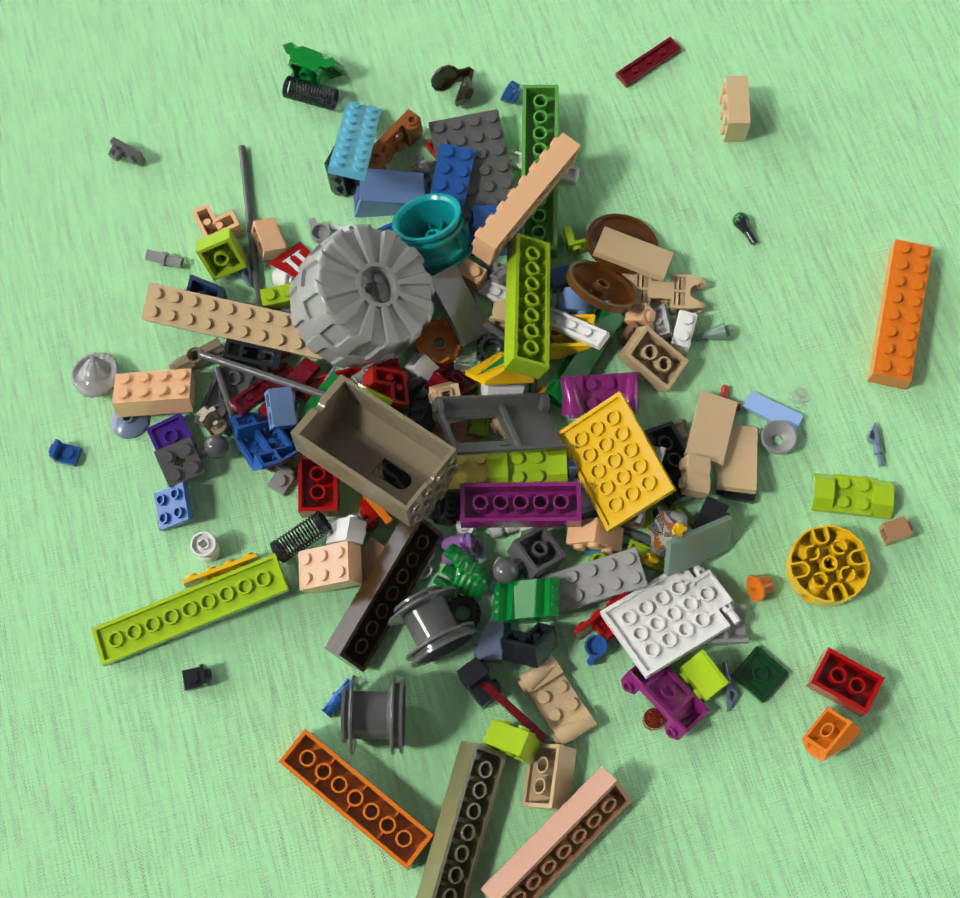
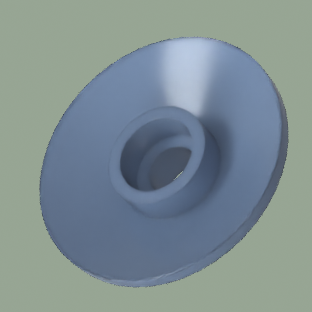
[111,411,149,439]

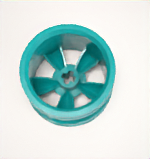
[392,193,473,275]

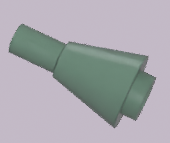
[695,322,730,341]

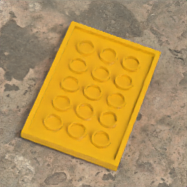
[558,391,676,532]

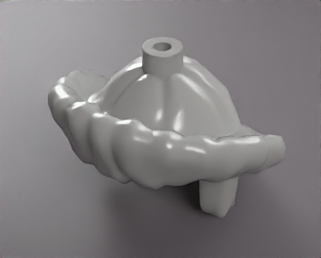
[71,352,119,398]

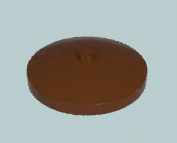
[585,214,659,274]
[566,260,637,313]

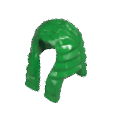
[433,543,491,598]

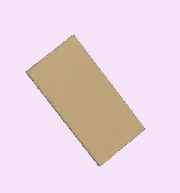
[593,226,674,282]
[684,390,738,468]
[716,425,758,494]

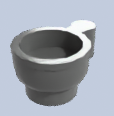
[412,157,433,186]

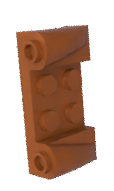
[368,109,423,170]

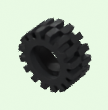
[476,332,504,363]
[431,490,460,527]
[447,594,481,628]

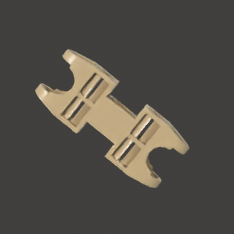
[620,273,706,315]

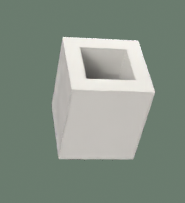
[405,353,439,382]

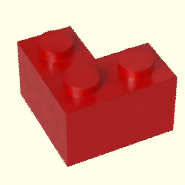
[362,365,409,413]

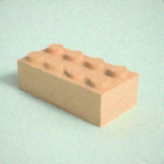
[112,368,195,417]

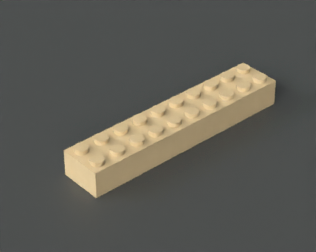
[141,283,326,362]

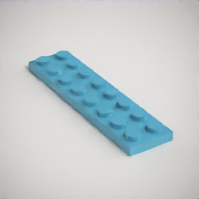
[327,101,381,181]

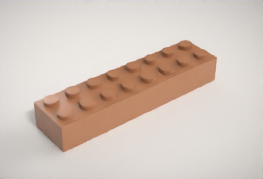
[481,766,632,898]

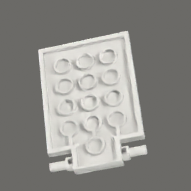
[600,564,741,679]

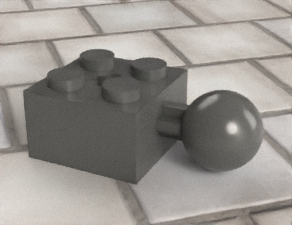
[154,435,229,487]
[493,527,567,584]

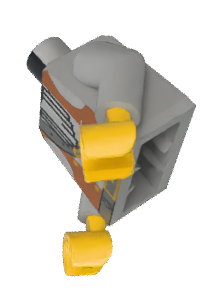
[643,506,692,567]

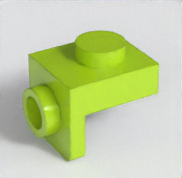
[560,225,586,254]

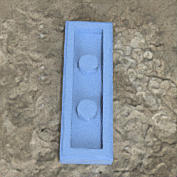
[742,391,804,431]

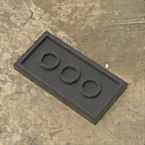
[432,264,489,347]
[194,357,258,436]

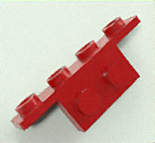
[573,591,634,642]

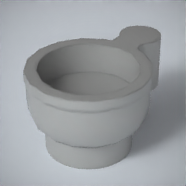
[309,218,331,244]

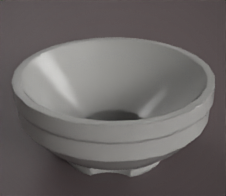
[761,420,797,455]

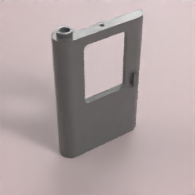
[432,392,568,455]

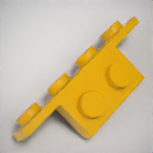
[182,552,260,588]

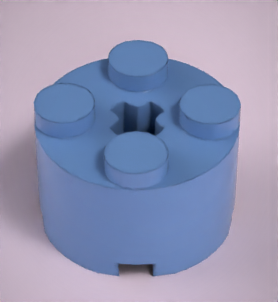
[555,287,593,315]

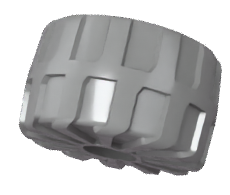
[289,224,435,369]

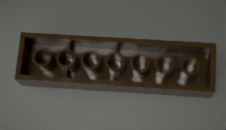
[324,518,444,672]

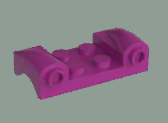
[559,372,640,419]
[621,665,710,740]

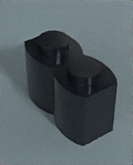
[382,460,412,489]

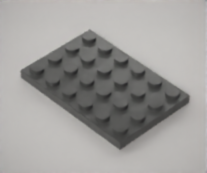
[428,109,516,221]

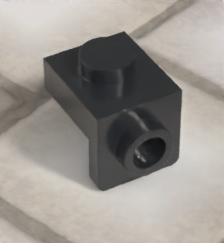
[407,376,426,408]

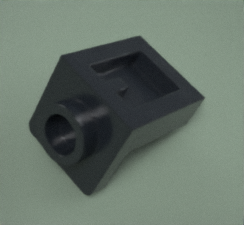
[182,664,212,691]

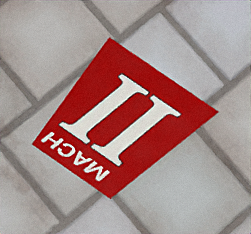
[268,242,311,278]

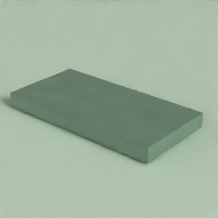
[664,515,733,577]

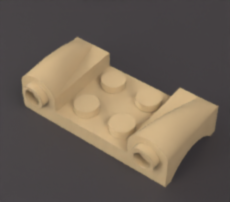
[517,655,597,746]

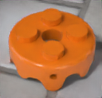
[416,318,462,366]

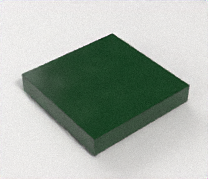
[731,646,789,703]

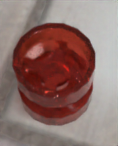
[642,708,664,731]

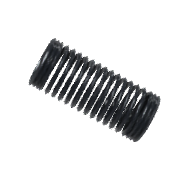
[282,75,339,111]
[270,511,332,563]

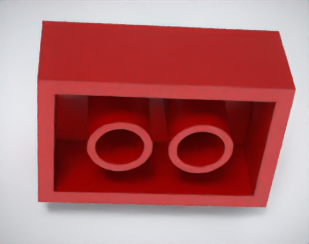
[298,455,340,518]
[806,647,885,717]

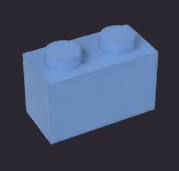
[264,387,298,430]

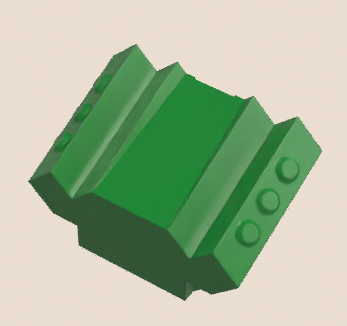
[283,42,346,89]
[492,577,560,625]

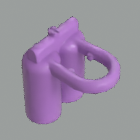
[441,533,484,565]

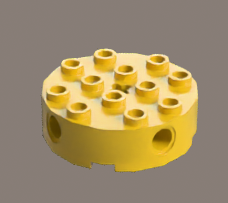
[785,525,870,607]

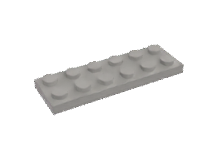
[537,547,648,614]

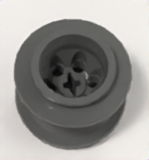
[388,584,478,668]
[341,675,406,755]

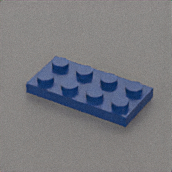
[430,143,476,213]

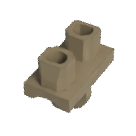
[197,406,229,436]

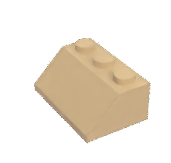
[522,744,577,811]

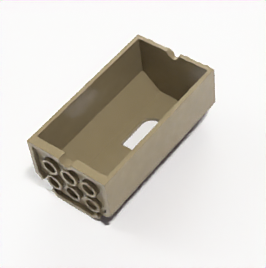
[290,374,458,527]

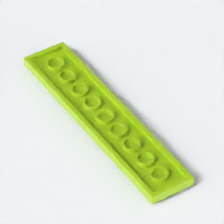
[91,553,289,666]

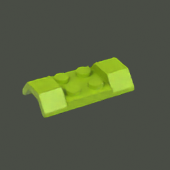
[488,449,568,483]
[811,473,894,520]

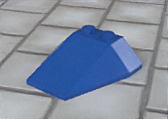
[230,412,301,471]

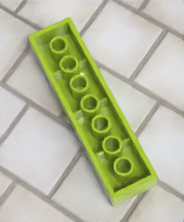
[504,233,550,379]

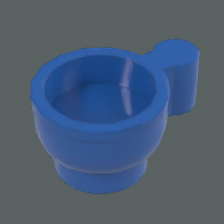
[500,80,521,104]
[584,634,607,666]

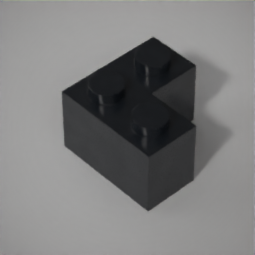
[500,622,558,668]
[457,656,502,710]

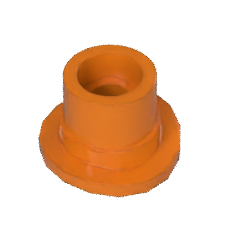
[746,575,774,602]

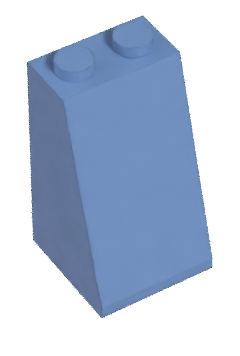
[353,168,427,218]

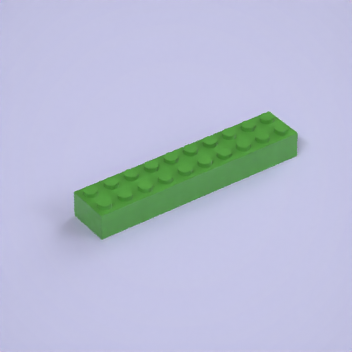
[521,85,559,258]

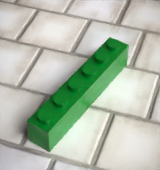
[544,308,625,408]

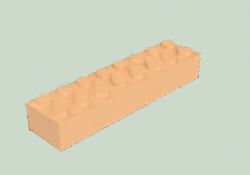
[472,133,581,266]

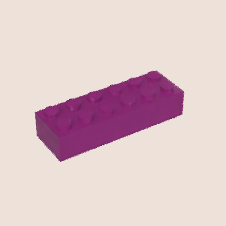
[460,482,582,528]

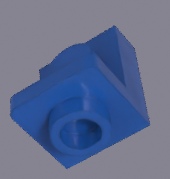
[49,439,82,467]

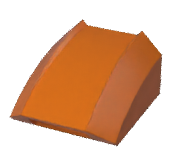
[802,706,862,762]

